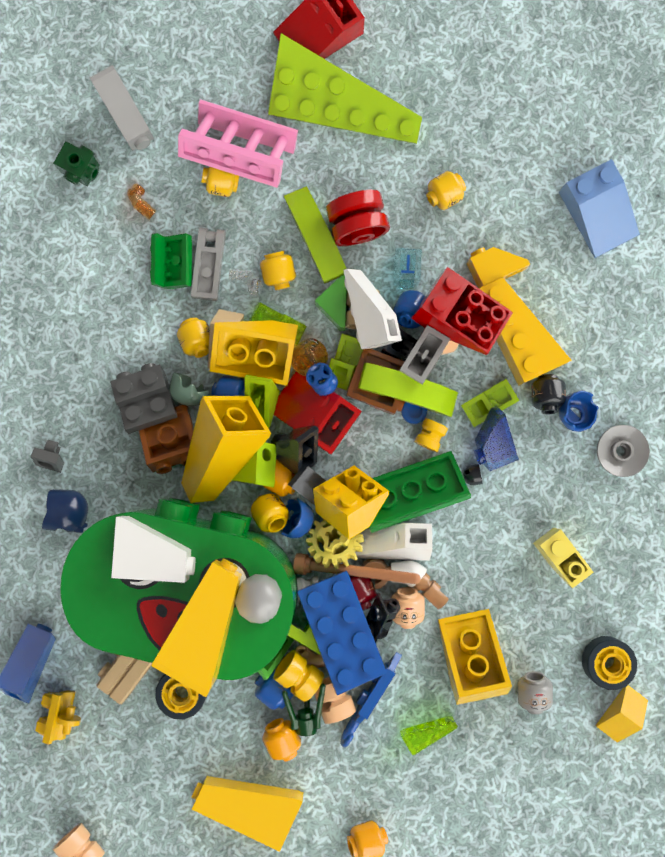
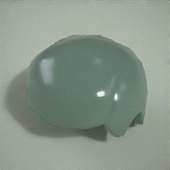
[169,372,209,406]

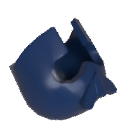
[42,489,88,533]

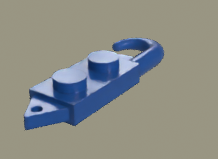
[340,652,402,747]

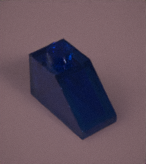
[474,406,519,471]

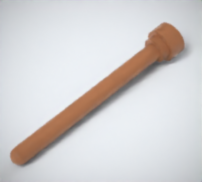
[293,553,421,584]

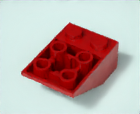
[273,0,365,59]
[411,267,513,355]
[274,369,362,455]

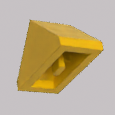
[595,685,648,743]

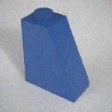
[0,623,56,704]

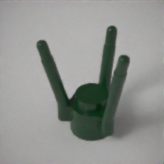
[282,684,326,737]

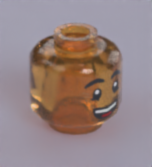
[291,338,328,376]

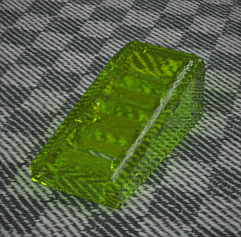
[400,716,458,755]

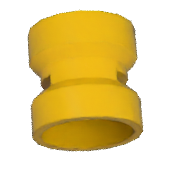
[414,418,448,452]

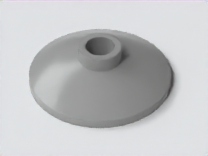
[597,425,650,477]

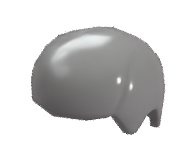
[235,574,282,624]

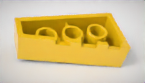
[479,277,572,386]

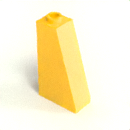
[191,776,304,852]

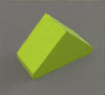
[245,375,280,428]

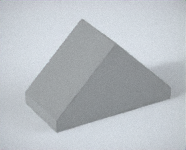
[400,325,450,385]

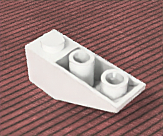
[343,269,402,349]
[355,523,432,561]

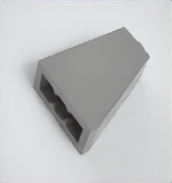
[90,65,154,151]

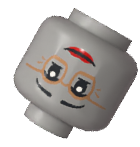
[518,671,553,714]

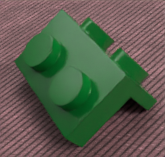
[150,233,192,289]

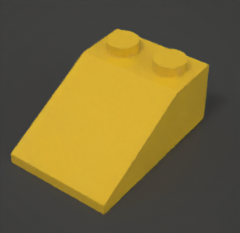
[209,320,298,385]
[438,609,512,705]

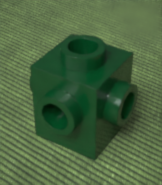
[53,141,100,187]

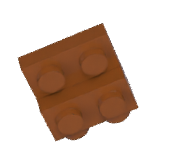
[346,349,405,415]
[139,405,194,474]

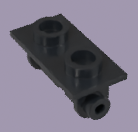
[366,593,400,643]

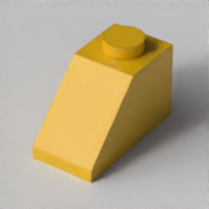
[466,247,530,288]

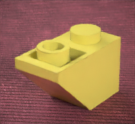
[533,528,594,589]

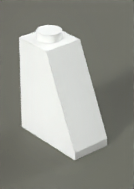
[111,516,195,583]

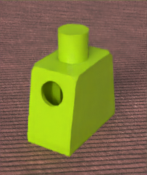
[232,442,276,487]

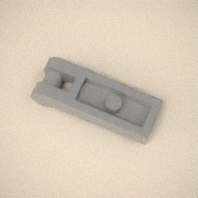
[191,228,226,301]

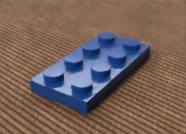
[296,570,387,695]

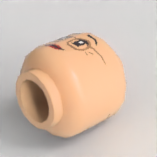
[391,587,425,629]

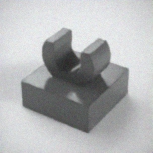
[30,440,64,473]

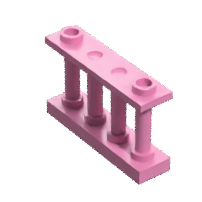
[178,99,298,188]

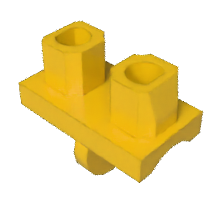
[35,690,81,745]

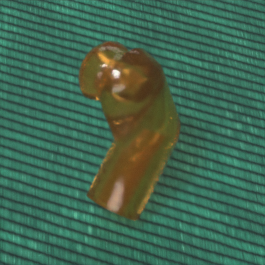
[127,183,157,220]

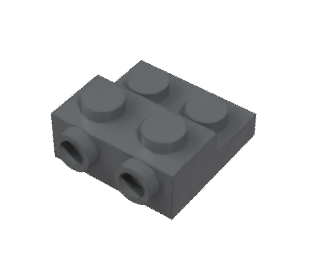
[110,363,178,434]

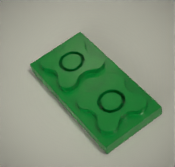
[369,451,471,533]

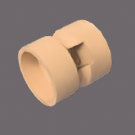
[314,677,356,724]
[52,823,105,857]

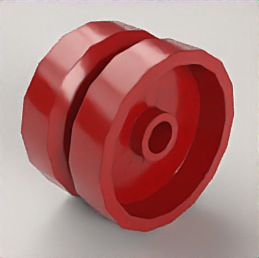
[326,189,390,247]

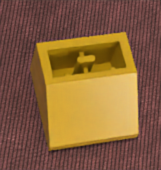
[313,465,389,539]

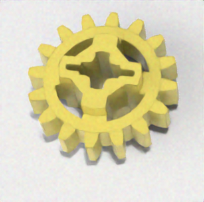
[306,518,364,569]

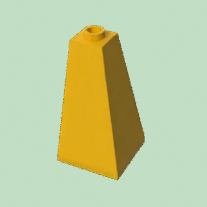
[181,396,271,503]
[151,559,242,697]

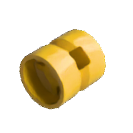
[273,650,324,702]

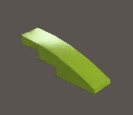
[284,186,347,284]

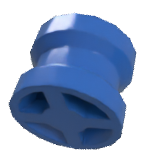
[306,363,338,396]

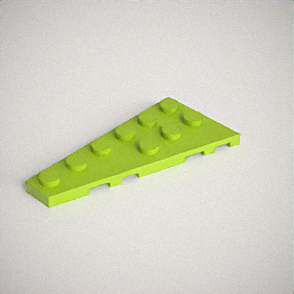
[268,34,422,144]

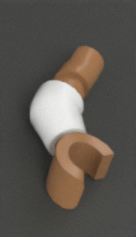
[361,559,449,609]

